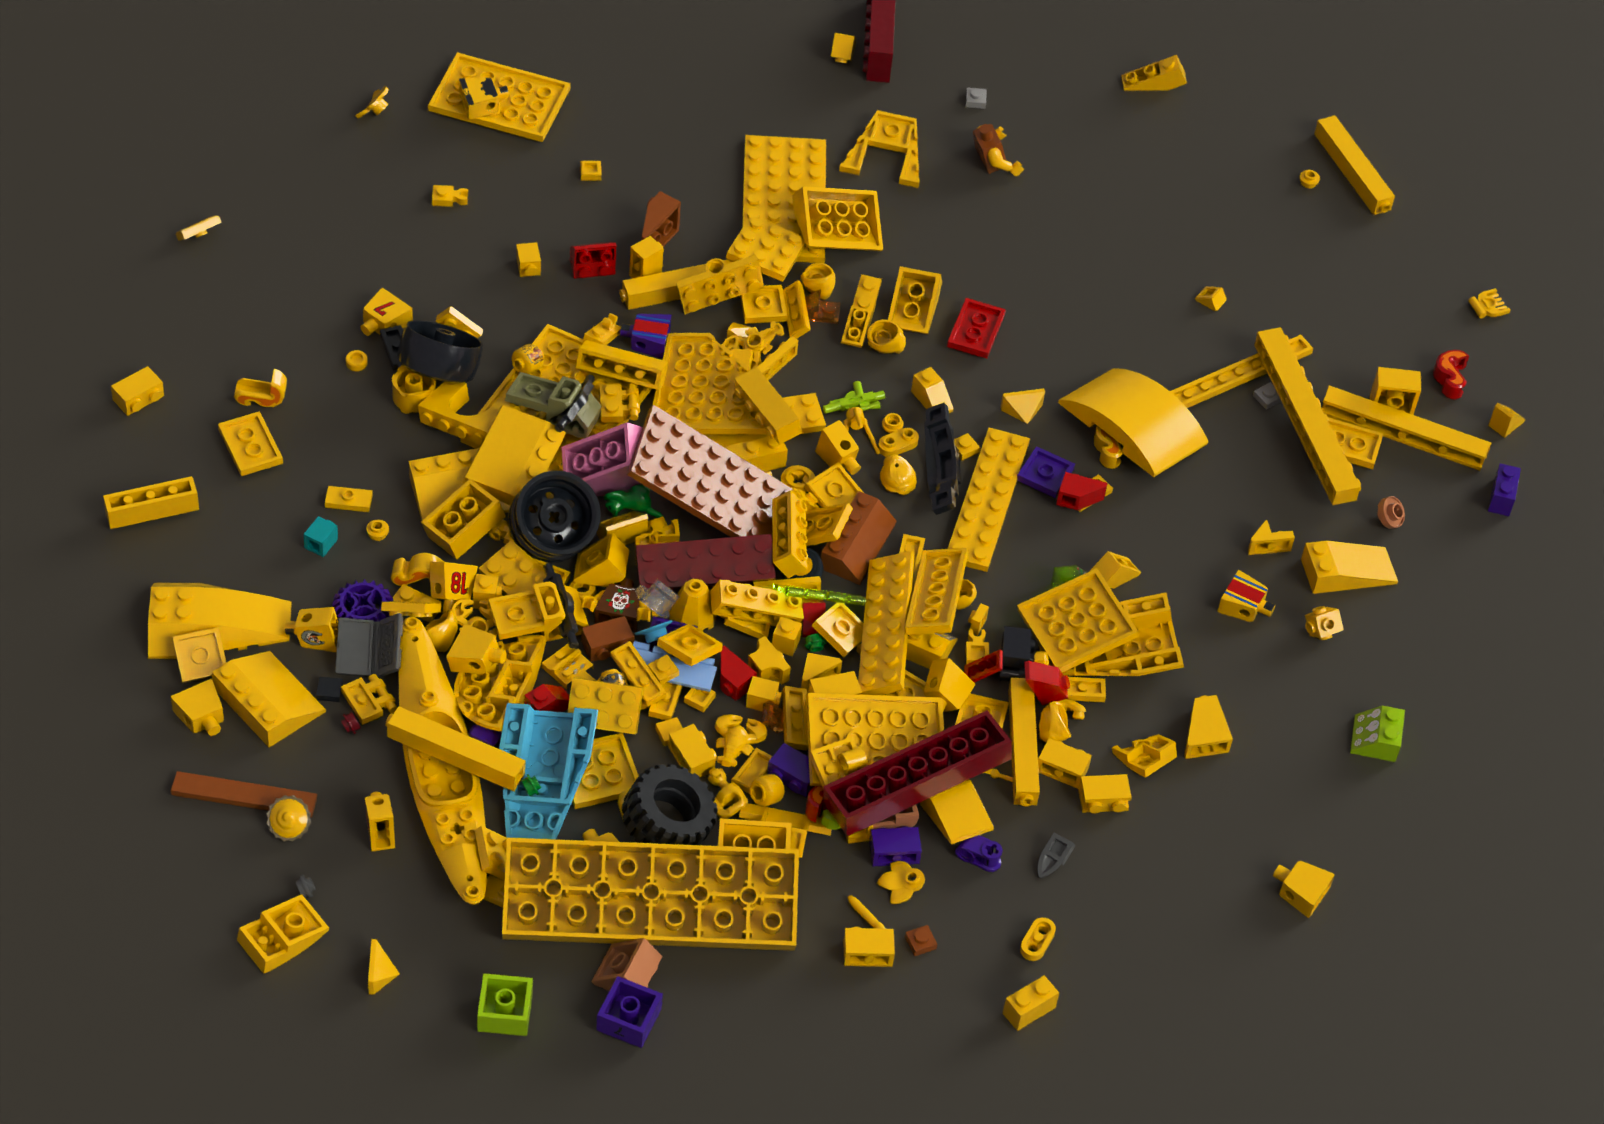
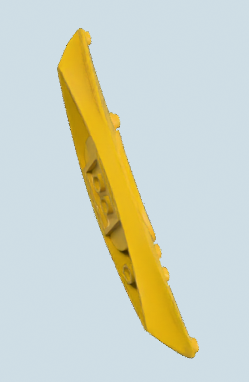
[399,617,487,905]

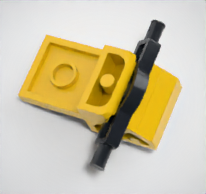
[488,563,589,649]

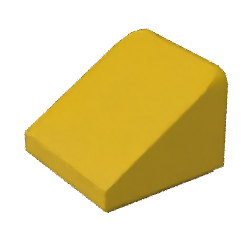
[1195,286,1226,311]

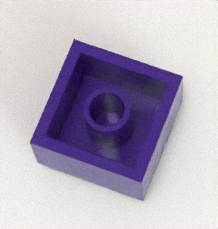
[596,976,663,1048]

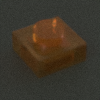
[762,701,784,733]

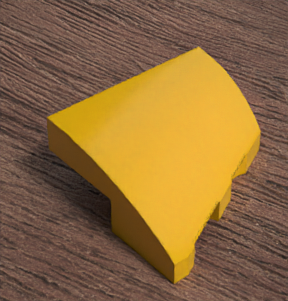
[1112,734,1177,778]

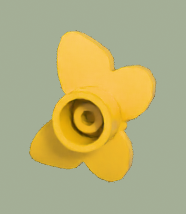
[355,86,389,119]

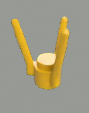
[843,407,880,454]

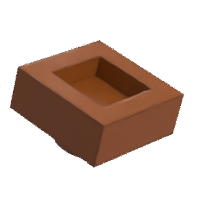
[905,925,938,956]

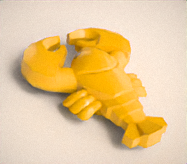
[723,321,784,369]
[451,599,497,637]
[715,714,768,767]

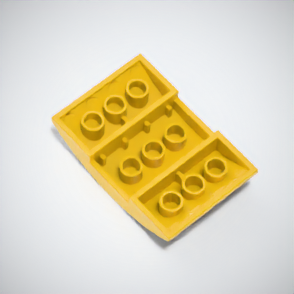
[1058,368,1208,477]

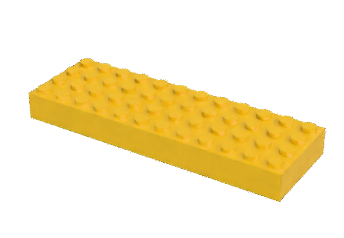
[502,837,799,951]

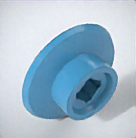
[634,620,673,643]

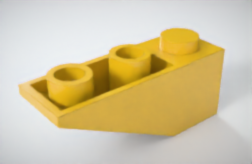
[1121,55,1187,91]

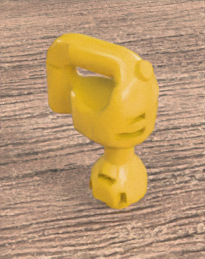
[708,768,748,819]

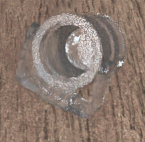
[635,579,680,619]

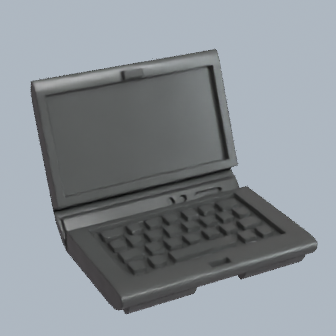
[335,613,403,677]

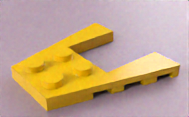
[839,110,920,188]

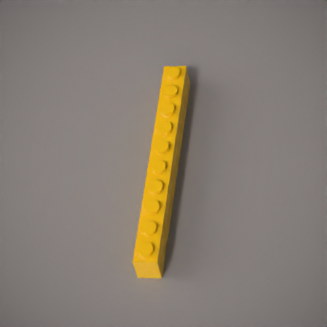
[1254,327,1361,506]

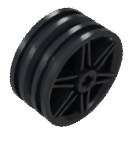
[508,471,601,563]

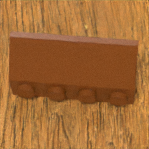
[821,491,897,585]

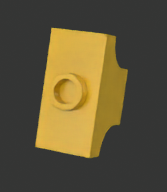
[748,636,791,684]

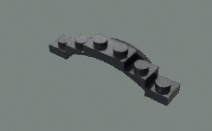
[924,402,961,515]

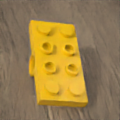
[676,254,764,314]

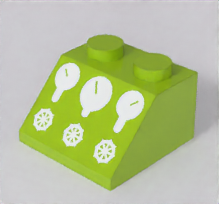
[1350,705,1405,762]

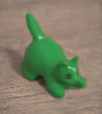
[603,484,665,519]

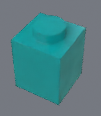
[303,516,338,557]

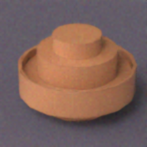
[1377,496,1405,529]

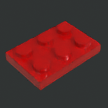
[947,298,1006,359]

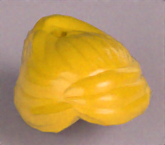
[800,263,836,300]
[867,319,906,354]
[880,454,917,495]
[425,610,458,652]
[1039,701,1071,743]

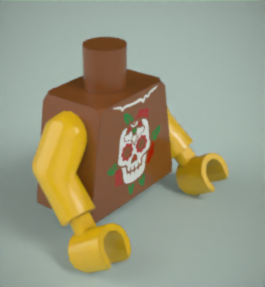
[973,124,1025,176]

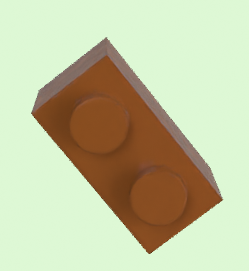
[581,616,634,662]

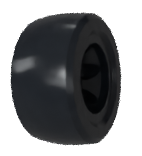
[397,320,483,383]

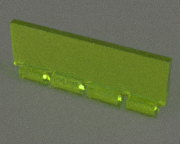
[773,584,867,606]

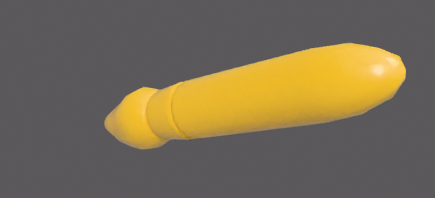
[847,895,885,929]

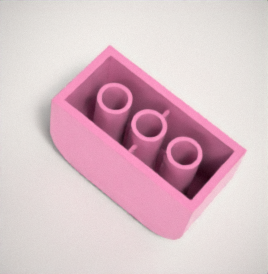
[562,423,643,496]

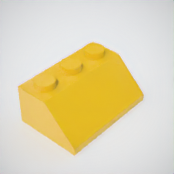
[717,818,792,849]

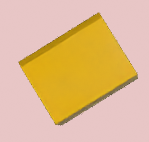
[597,511,648,545]

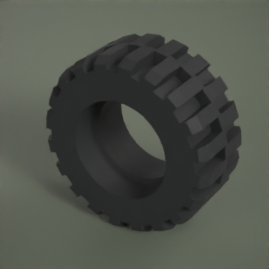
[622,764,718,845]

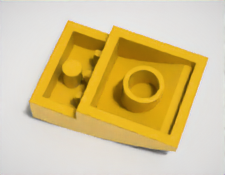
[237,894,329,974]

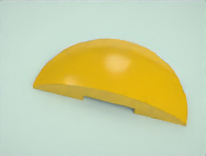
[454,635,546,731]

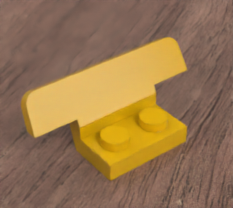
[739,803,832,858]

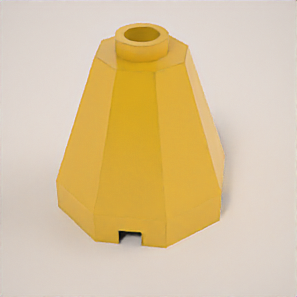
[669,578,717,631]

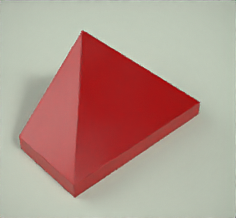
[964,649,1003,683]

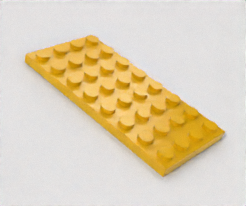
[742,135,826,263]

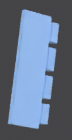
[621,641,717,692]

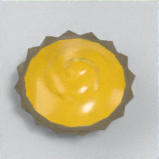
[266,795,311,842]

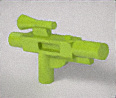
[823,381,885,414]

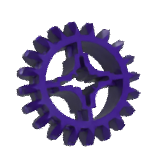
[332,579,393,622]

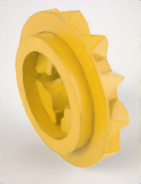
[781,465,815,492]

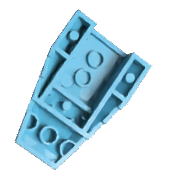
[499,703,598,839]

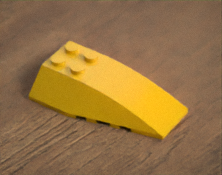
[148,583,292,659]
[1039,592,1184,676]

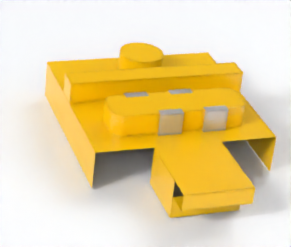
[541,643,595,689]

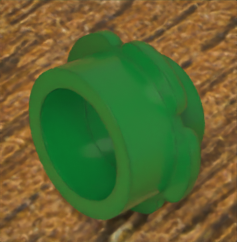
[804,633,827,652]
[521,774,541,796]

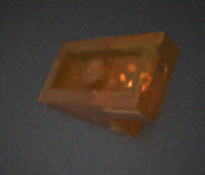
[805,290,841,324]

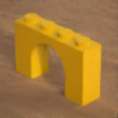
[418,381,520,446]

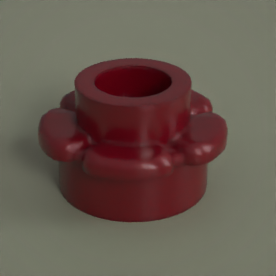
[341,712,361,734]

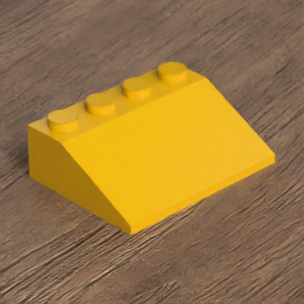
[792,187,883,251]
[464,405,566,506]
[703,434,788,471]
[409,448,510,521]
[212,651,326,748]

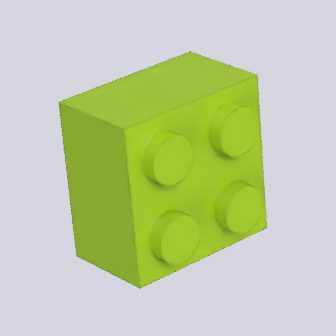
[477,973,533,1036]

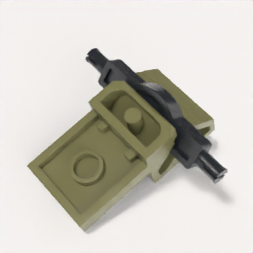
[505,372,601,438]

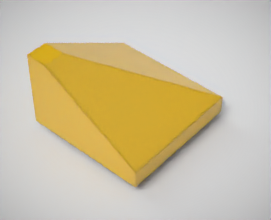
[727,322,752,338]

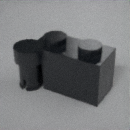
[999,626,1035,681]

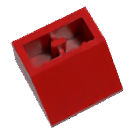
[570,242,616,279]

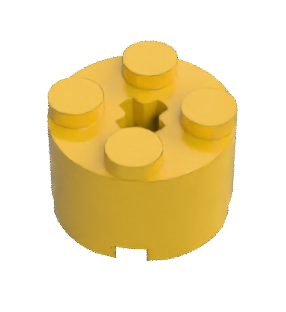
[392,365,436,414]

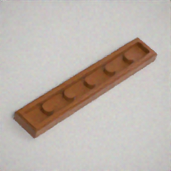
[171,771,317,818]

